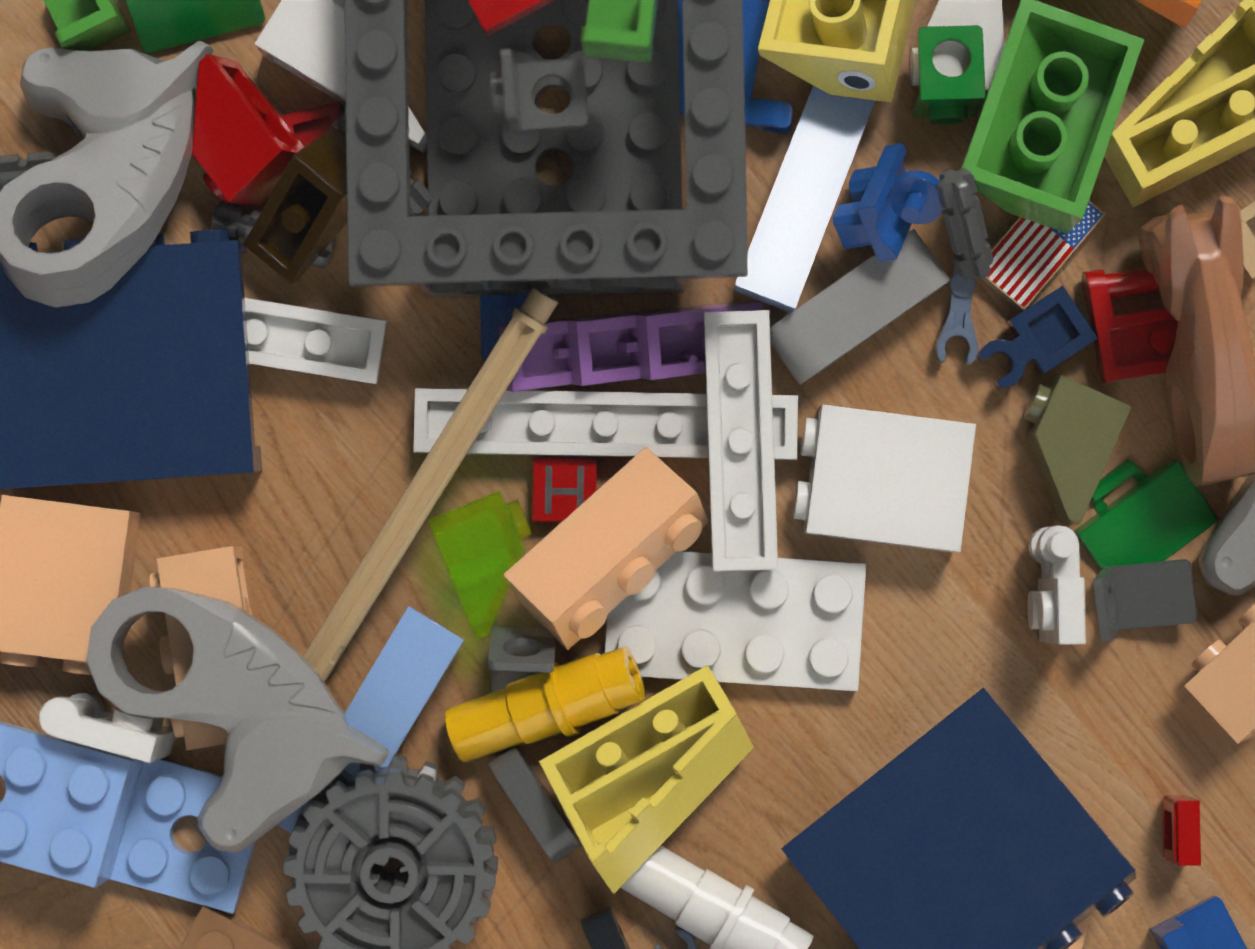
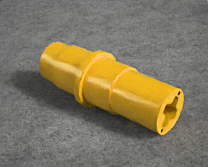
[445,646,645,762]

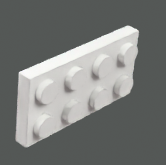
[605,551,866,691]

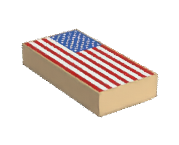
[982,200,1105,312]

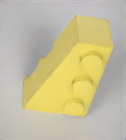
[1104,0,1255,208]
[539,665,754,894]

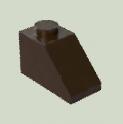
[243,128,348,285]

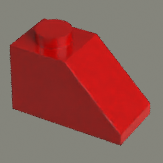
[192,54,304,206]

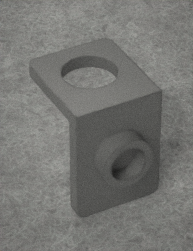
[491,49,588,132]
[1093,559,1198,643]
[488,626,556,693]

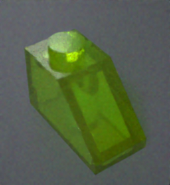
[428,491,532,640]

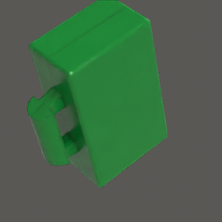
[1073,459,1218,571]

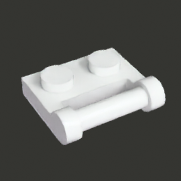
[39,692,176,763]

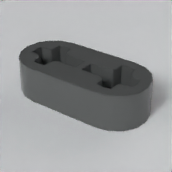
[488,746,582,863]

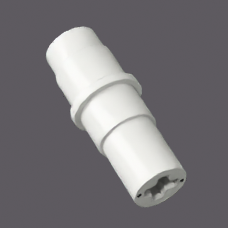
[620,845,814,949]

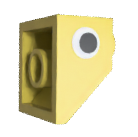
[758,0,916,103]

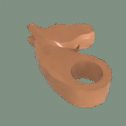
[1139,196,1255,487]

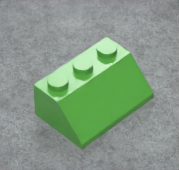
[961,0,1145,234]

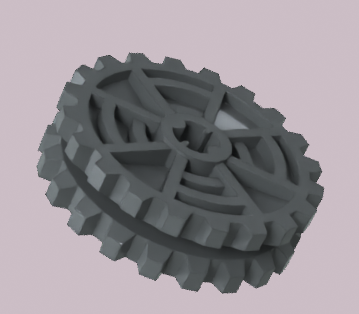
[283,756,499,949]

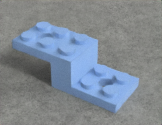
[0,721,256,914]

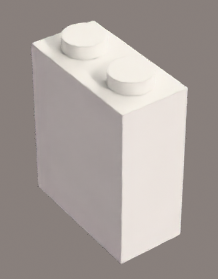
[793,404,976,553]

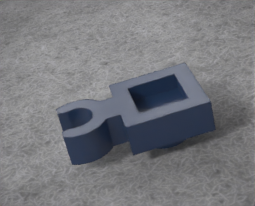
[976,285,1098,390]

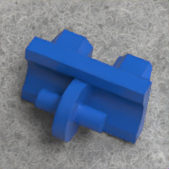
[833,143,943,262]

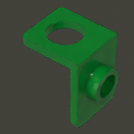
[912,25,986,125]

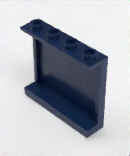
[0,229,262,489]
[781,687,1136,949]

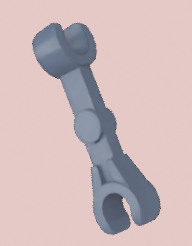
[934,208,984,365]

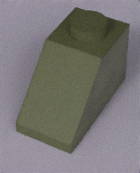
[1023,375,1132,525]

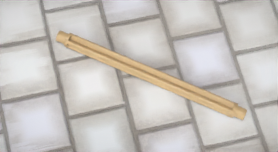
[303,287,558,683]

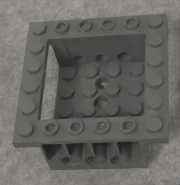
[344,0,748,299]

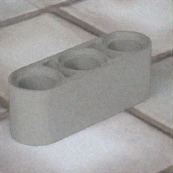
[770,229,951,385]

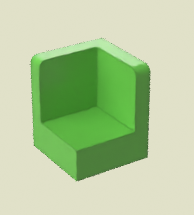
[44,0,131,51]
[581,0,658,63]

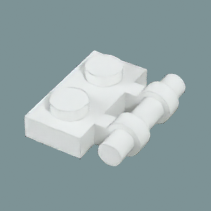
[1028,525,1086,644]

